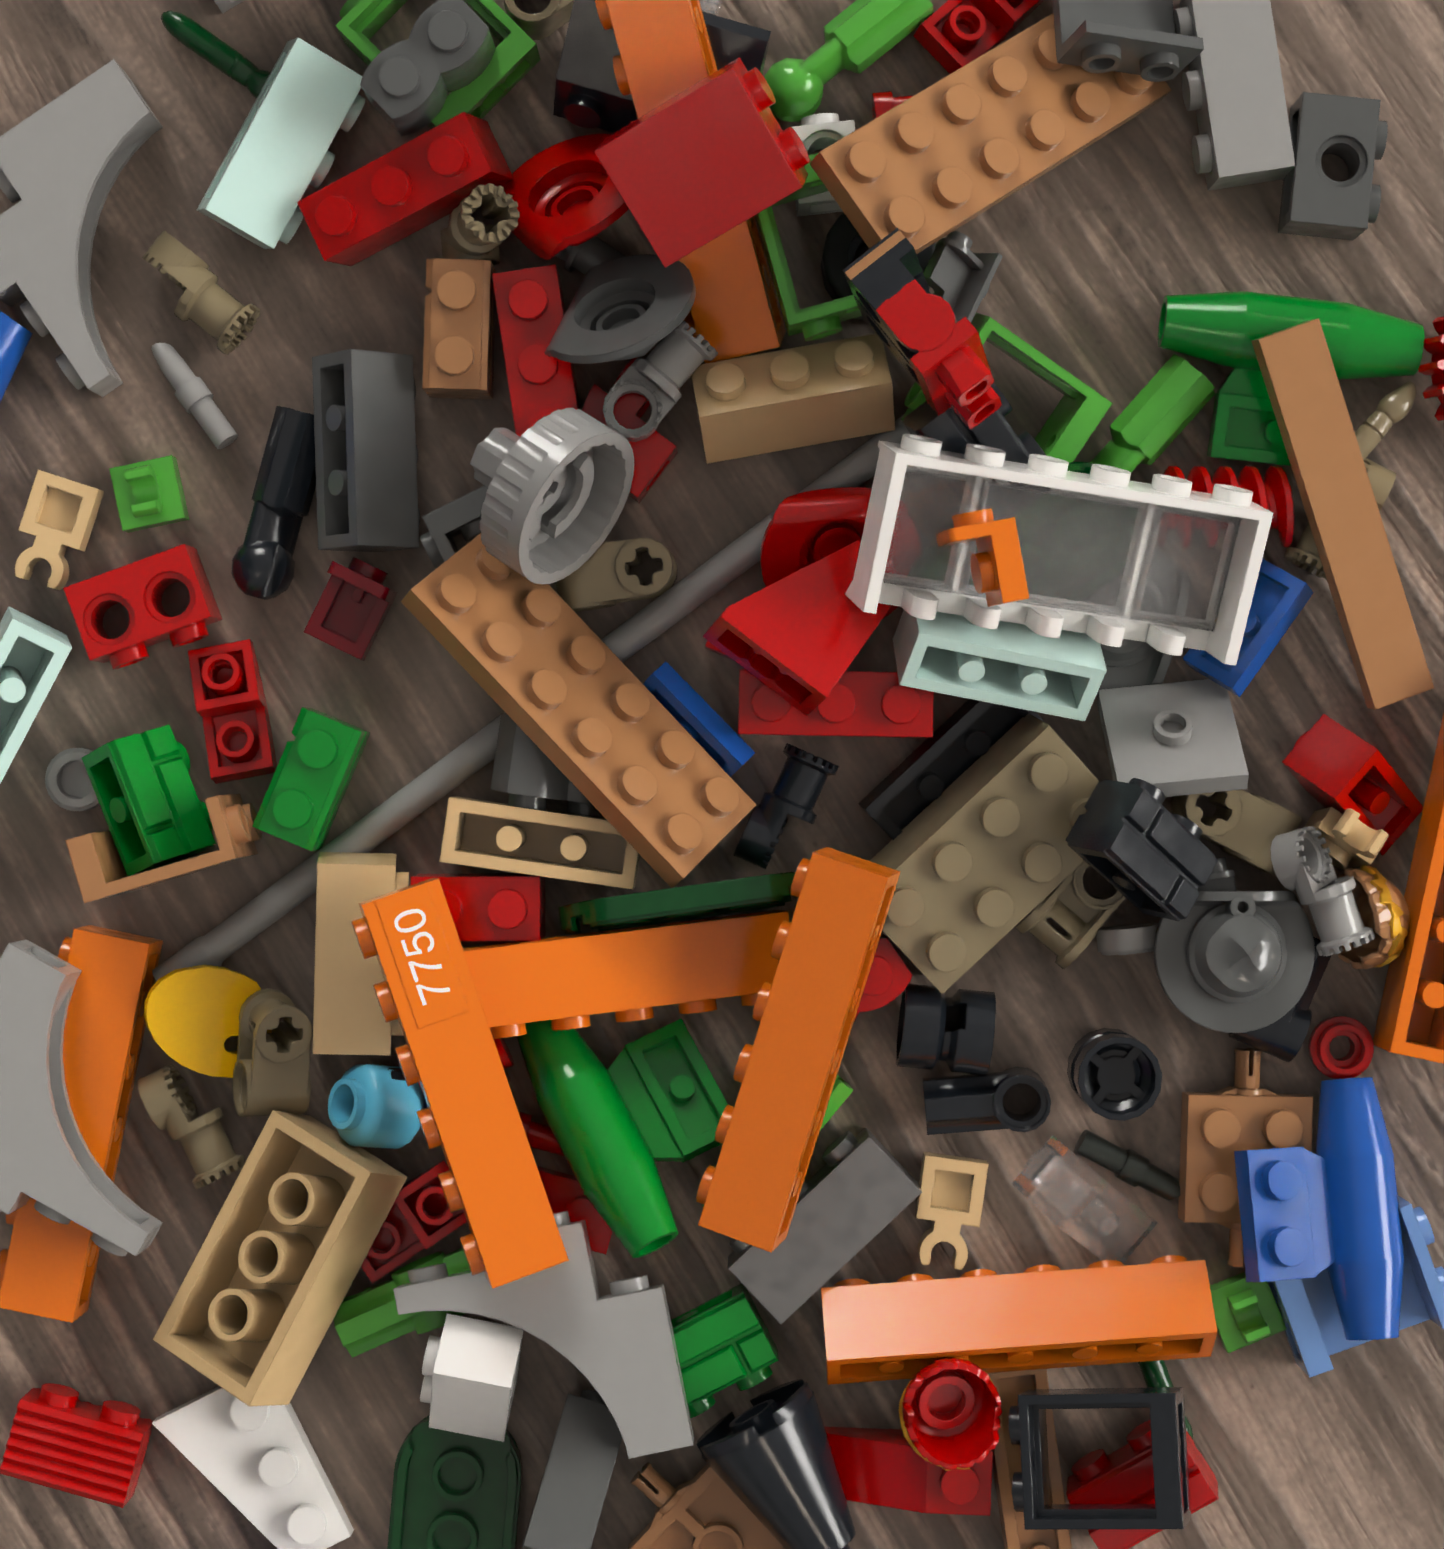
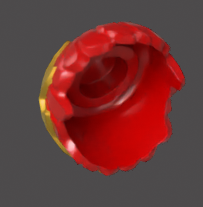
[899,1357,1002,1471]

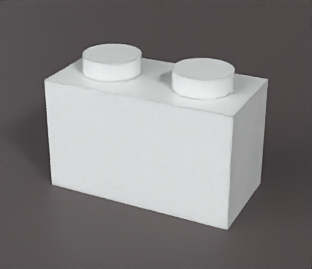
[420,1314,523,1442]

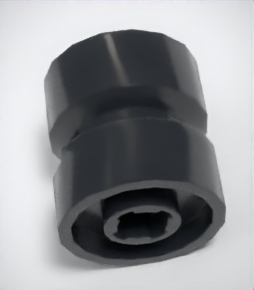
[896,984,996,1075]
[1067,1028,1162,1121]

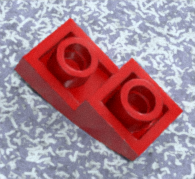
[913,0,1044,74]
[188,639,277,784]
[361,1160,467,1284]

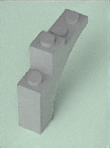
[0,59,163,397]
[0,939,163,1256]
[393,1211,695,1459]

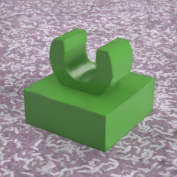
[109,455,190,533]
[1210,1272,1287,1353]

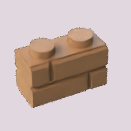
[422,258,497,400]

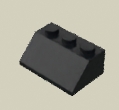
[553,0,771,133]

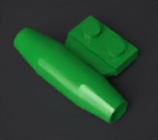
[1158,291,1424,466]
[517,1019,728,1258]

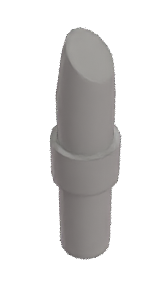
[151,342,238,450]

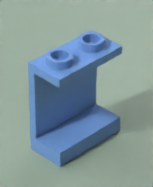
[1268,1195,1444,1378]

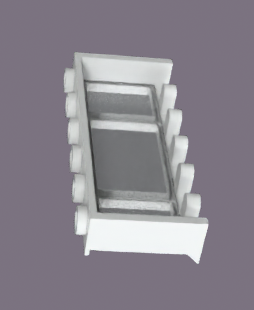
[845,434,1273,666]

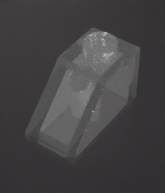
[1012,1135,1157,1263]

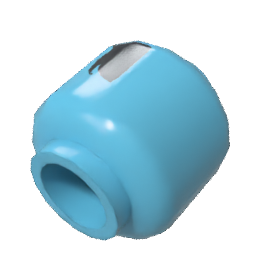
[328,1064,427,1149]

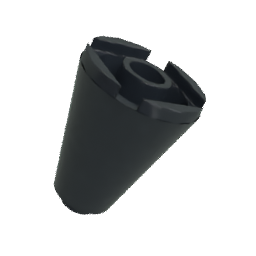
[696,1379,856,1549]

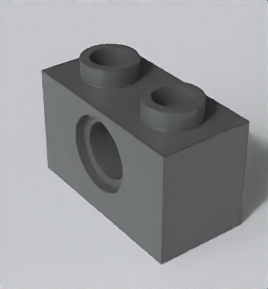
[1278,92,1388,241]

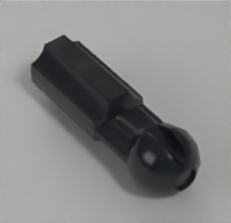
[231,406,316,600]

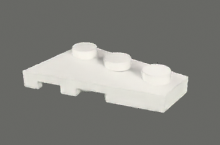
[152,1386,354,1549]

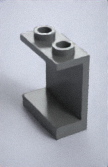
[1053,0,1204,82]

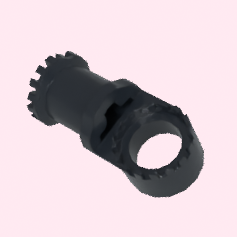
[734,743,839,869]

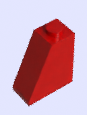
[703,540,903,716]

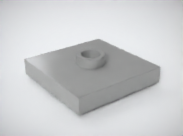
[1097,679,1249,797]

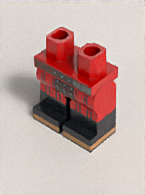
[843,228,1002,429]

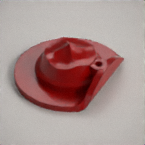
[502,134,629,260]
[760,487,921,619]

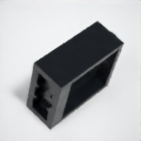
[1009,1387,1191,1530]

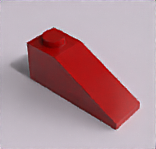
[824,1427,993,1516]

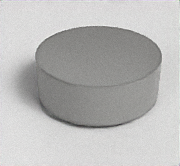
[45,748,100,811]
[1096,923,1159,955]

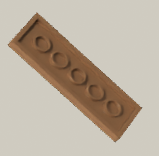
[810,13,1172,254]
[401,533,756,888]

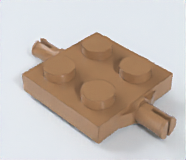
[1178,1048,1313,1268]
[628,1462,785,1549]

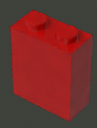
[594,57,810,268]

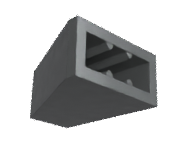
[521,1390,622,1549]

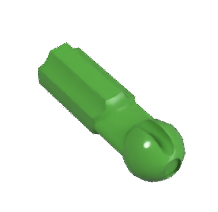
[764,0,934,122]
[1090,354,1215,473]

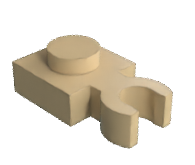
[15,470,104,590]
[1304,807,1389,870]
[915,1152,989,1270]

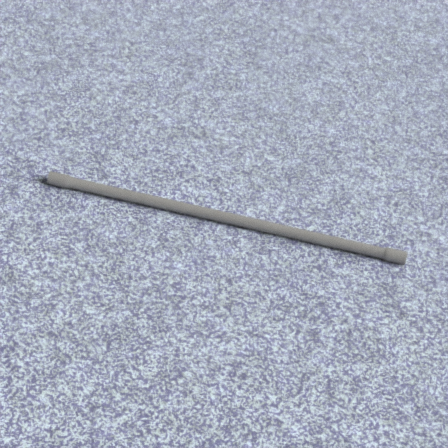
[152,414,910,981]

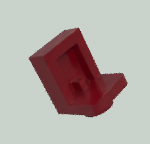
[304,557,397,661]

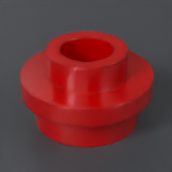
[1308,1016,1374,1079]

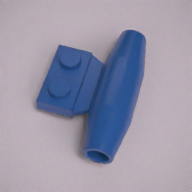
[1234,1077,1404,1340]

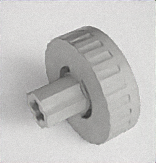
[470,408,634,585]

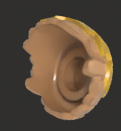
[1338,865,1410,969]

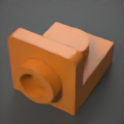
[936,508,1029,607]

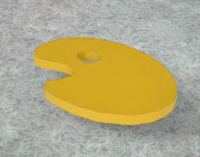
[144,965,272,1078]

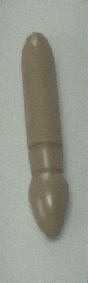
[1355,381,1416,461]

